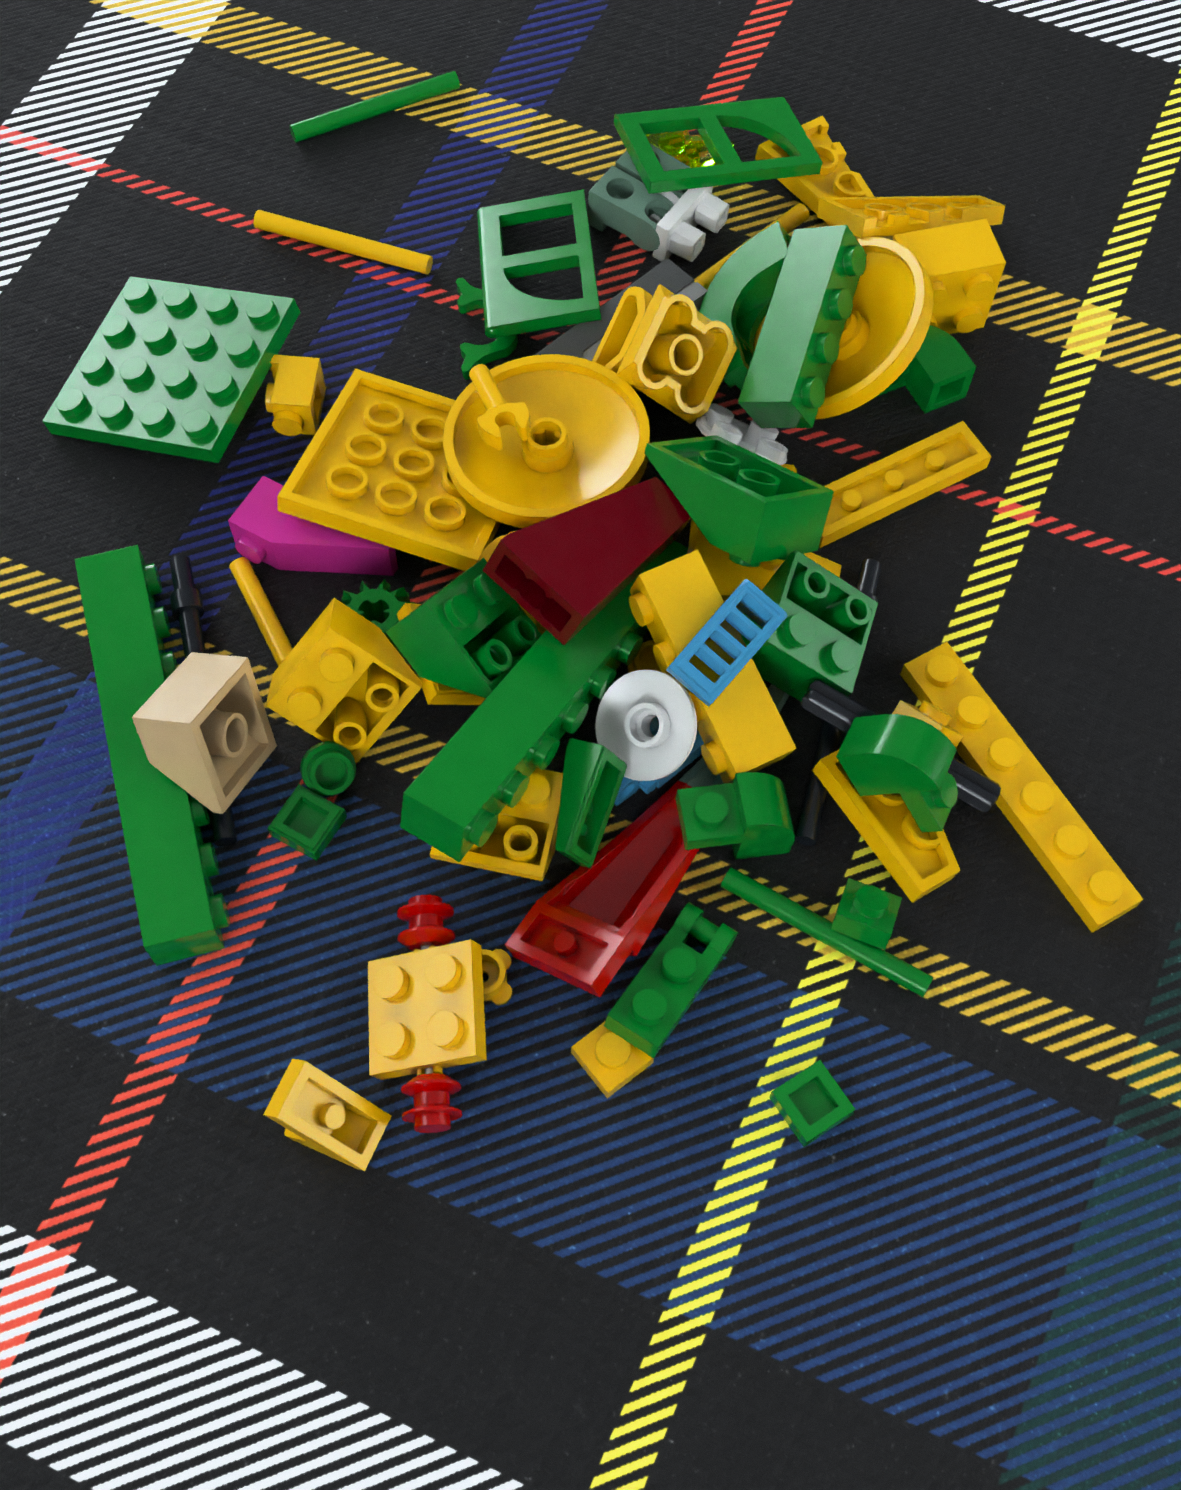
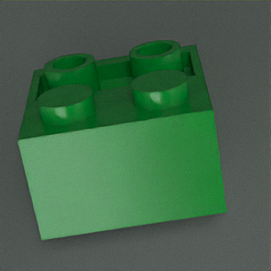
[740,550,878,702]
[386,558,541,698]

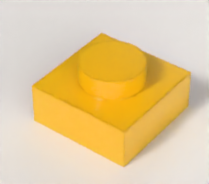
[892,700,964,748]
[571,1021,654,1099]

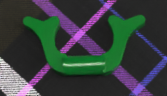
[456,278,518,380]

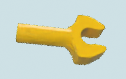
[469,364,531,450]

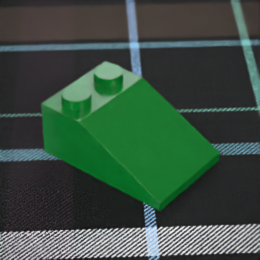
[644,435,834,567]

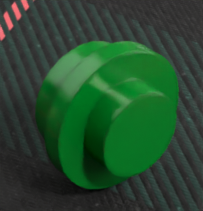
[300,741,356,796]

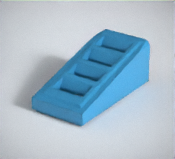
[666,579,788,707]

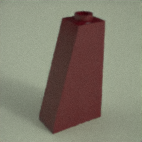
[483,477,691,645]

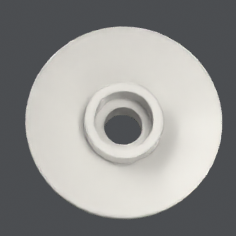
[595,669,697,781]

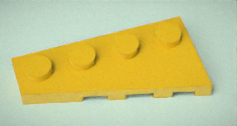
[817,195,1005,239]

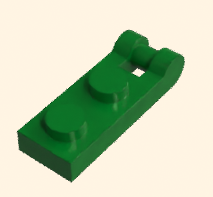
[604,902,738,1058]

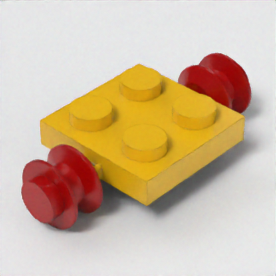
[368,895,487,1133]

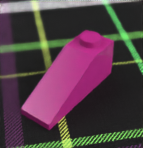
[228,476,398,576]

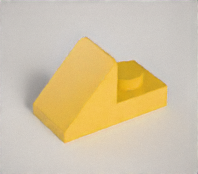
[263,1058,392,1171]

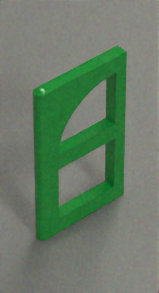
[614,97,823,194]
[477,189,602,338]

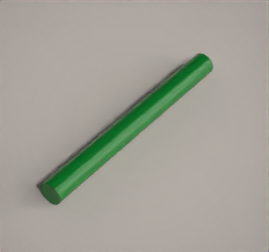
[289,71,460,143]
[720,867,933,997]

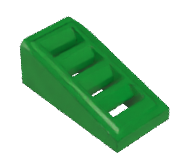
[555,738,627,868]

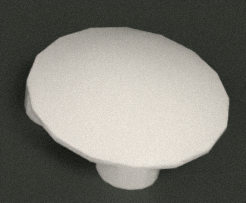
[696,403,788,466]

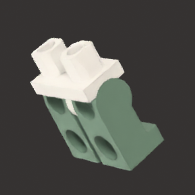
[587,144,730,262]

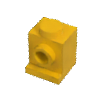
[265,354,326,436]

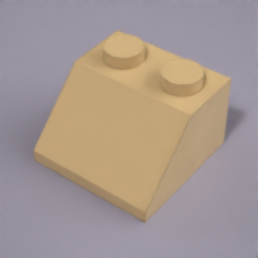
[132,652,277,814]

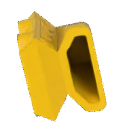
[592,283,737,424]

